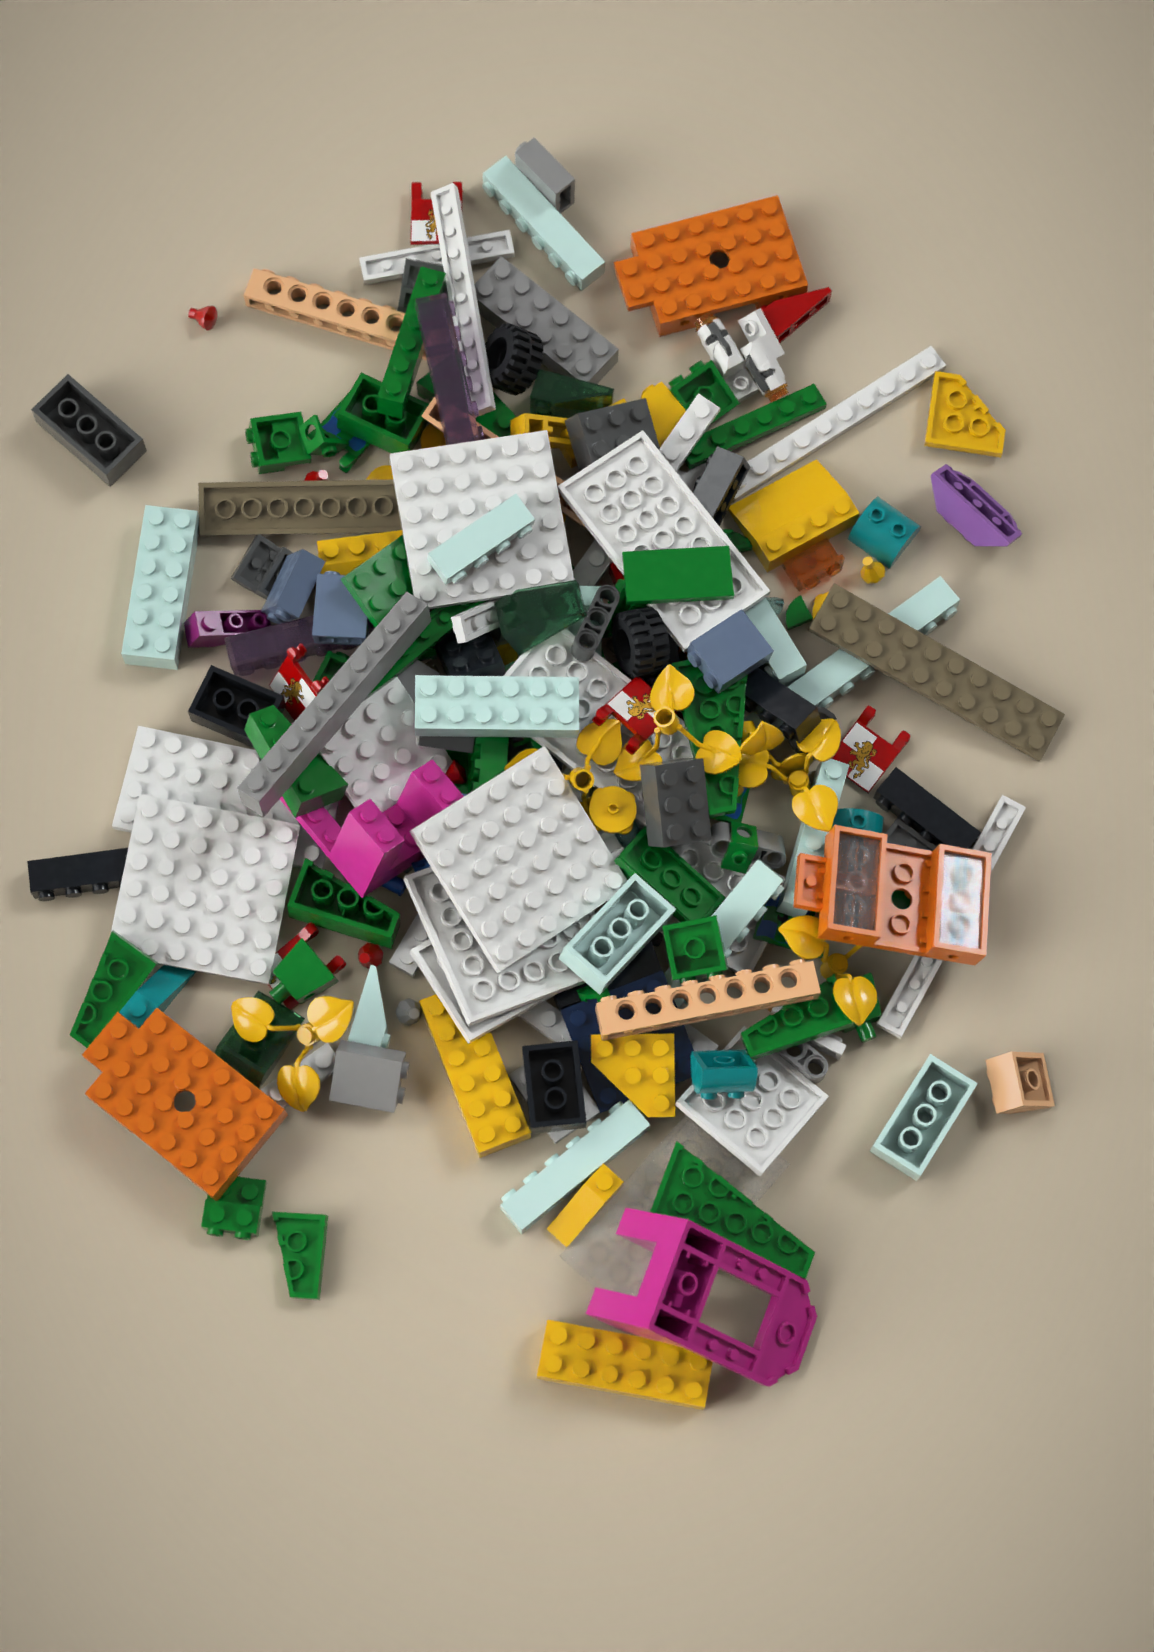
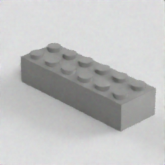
[474,256,619,398]

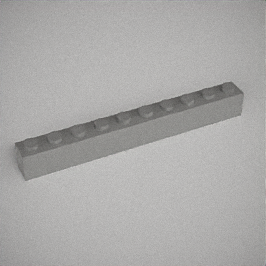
[237,592,431,818]

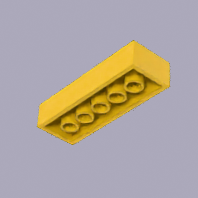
[419,994,531,1158]
[537,1319,713,1410]

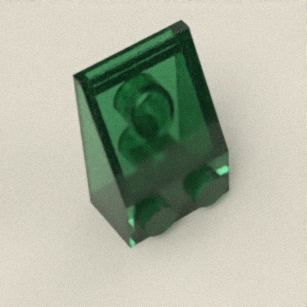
[530,369,614,418]
[494,580,587,656]
[215,990,305,1089]

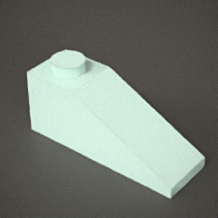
[348,965,391,1048]

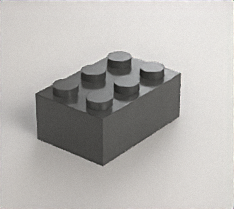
[564,398,660,471]
[640,758,712,848]

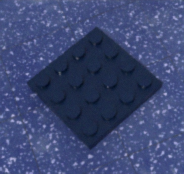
[560,970,694,1113]

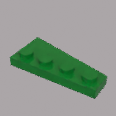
[70,930,158,1048]
[741,974,854,1060]

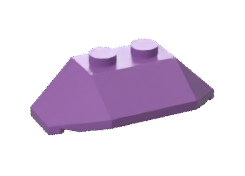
[931,464,1022,546]

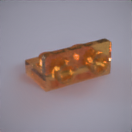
[782,538,845,592]

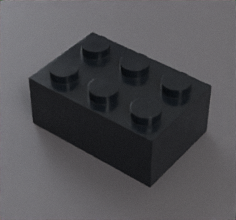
[435,631,506,676]
[188,665,286,748]
[522,1040,587,1134]

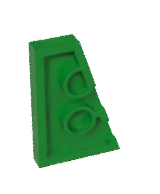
[272,1212,329,1300]

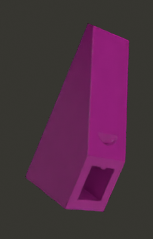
[183,610,273,648]

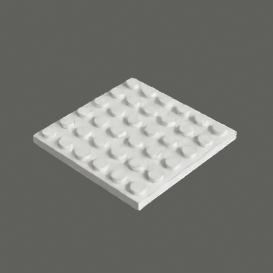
[389,430,575,609]
[409,746,628,973]
[111,794,300,985]
[404,867,595,1026]

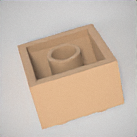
[985,1052,1055,1114]

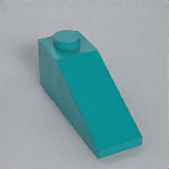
[119,965,197,1029]

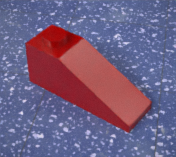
[760,287,832,343]

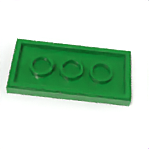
[622,546,734,605]
[614,826,726,922]

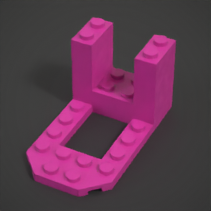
[280,723,464,898]
[586,1208,817,1387]

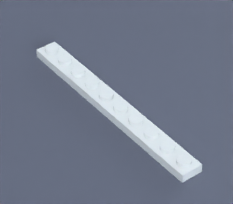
[431,183,496,418]
[733,346,946,502]
[548,394,720,606]
[876,795,1026,1039]

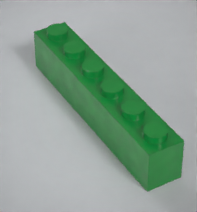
[377,266,446,419]

